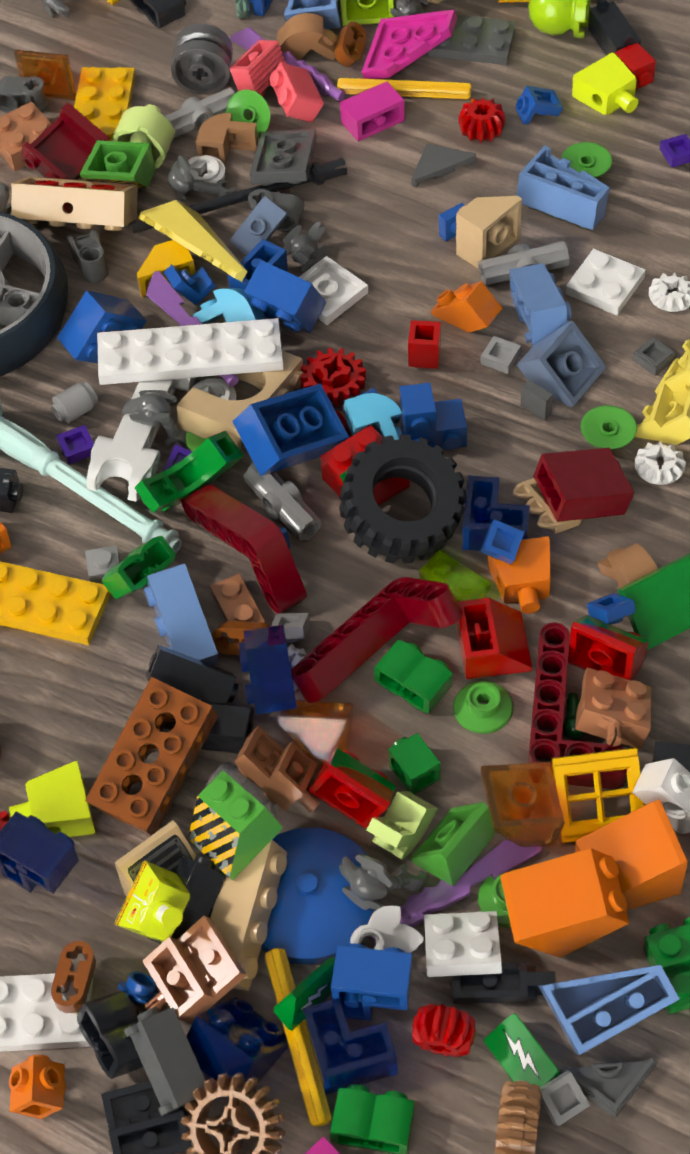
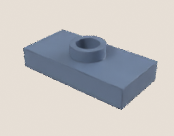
[229,196,288,256]

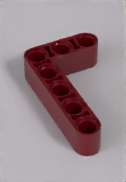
[181,483,307,614]
[290,577,463,703]
[528,622,627,789]

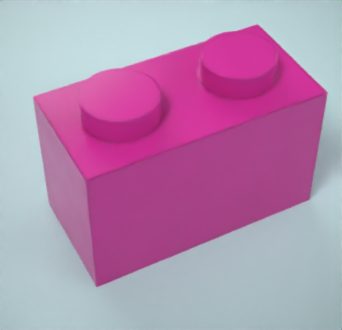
[340,81,405,142]

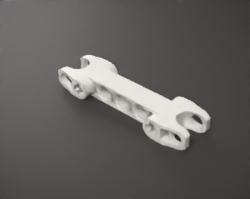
[87,377,196,502]

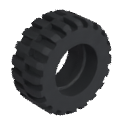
[339,434,466,564]

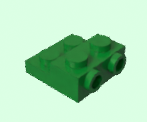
[643,917,690,1014]

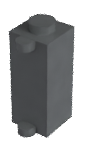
[124,1007,206,1116]

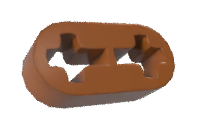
[334,21,367,67]
[211,621,276,656]
[51,941,96,1013]

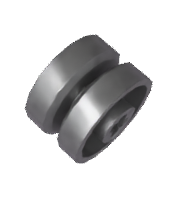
[171,24,233,95]

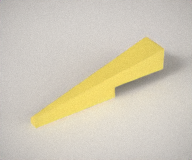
[138,200,248,282]
[635,339,690,445]

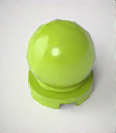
[528,0,591,38]

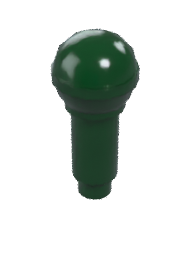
[563,693,585,740]

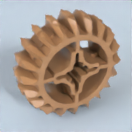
[181,1073,286,1154]
[494,1080,542,1154]

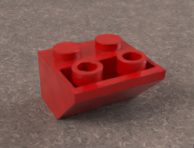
[456,598,532,679]

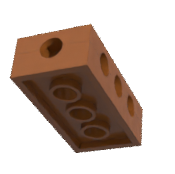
[85,677,219,836]

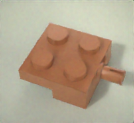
[0,102,51,171]
[575,667,651,749]
[234,725,320,813]
[142,916,247,1024]

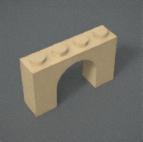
[177,351,304,453]

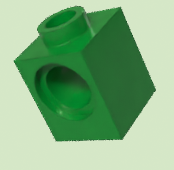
[388,733,441,794]

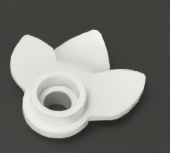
[350,906,424,953]

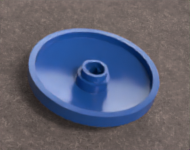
[261,828,380,965]

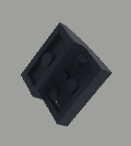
[101,1081,192,1154]

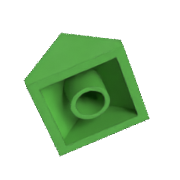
[409,802,495,886]

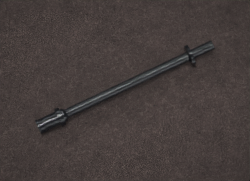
[130,157,347,234]

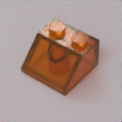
[480,762,565,847]

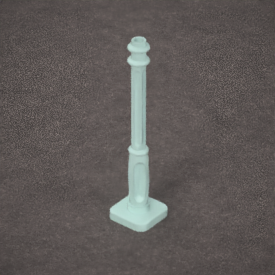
[0,400,182,553]

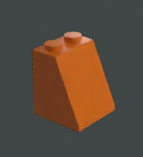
[575,799,688,911]
[500,848,629,958]

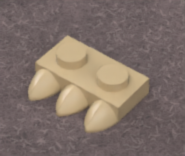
[512,478,582,534]

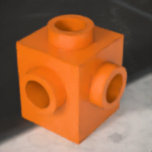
[9,1054,66,1119]

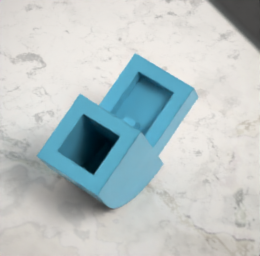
[193,288,266,324]
[342,393,402,440]

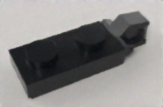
[453,962,556,1004]

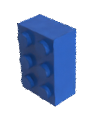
[232,384,349,476]

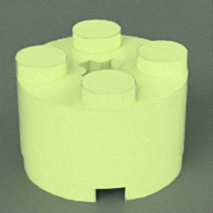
[113,104,175,170]

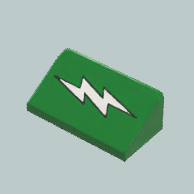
[273,957,335,1031]
[483,1013,559,1087]

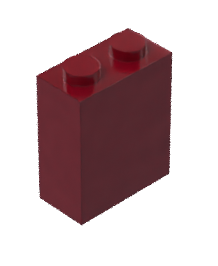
[533,447,634,522]

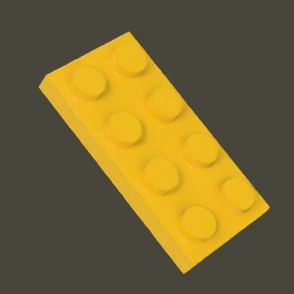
[74,67,136,141]
[0,561,111,646]

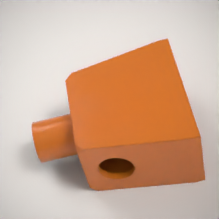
[487,536,550,614]

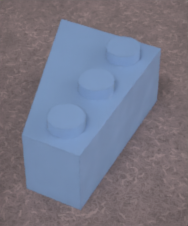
[517,145,610,230]
[509,263,572,347]
[143,563,218,665]
[539,965,679,1055]

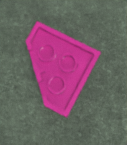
[362,10,457,79]

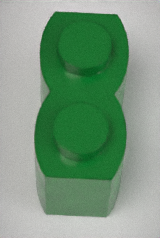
[102,536,176,599]
[374,640,453,714]
[330,1084,415,1154]

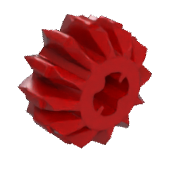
[458,97,506,143]
[412,1003,476,1058]

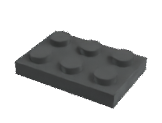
[428,15,516,65]
[250,129,317,186]

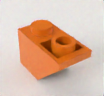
[430,281,503,333]

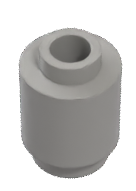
[51,382,98,423]

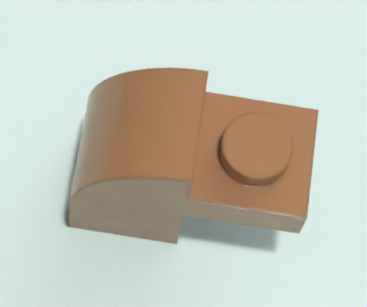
[277,13,339,61]
[196,113,259,165]
[597,543,658,588]

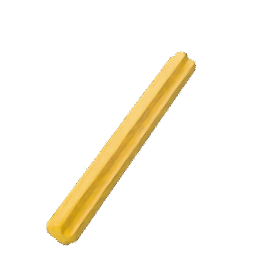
[337,78,471,100]
[265,948,332,1127]

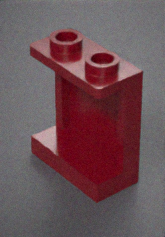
[21,102,110,180]

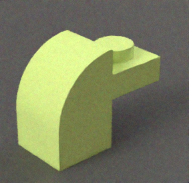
[366,791,438,859]

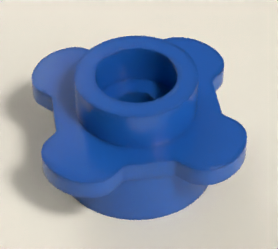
[118,971,159,1004]

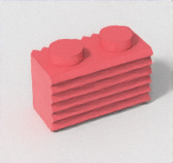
[229,40,286,97]
[270,62,324,123]

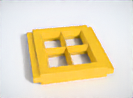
[552,748,644,843]

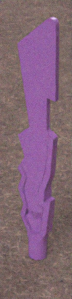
[231,27,345,102]
[146,271,239,386]
[370,840,542,942]

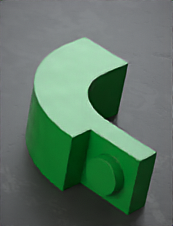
[134,431,244,513]

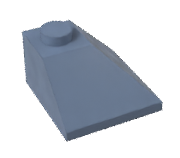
[517,321,607,407]

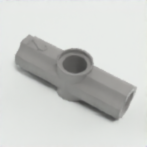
[165,88,235,138]
[478,241,570,285]
[243,463,322,541]

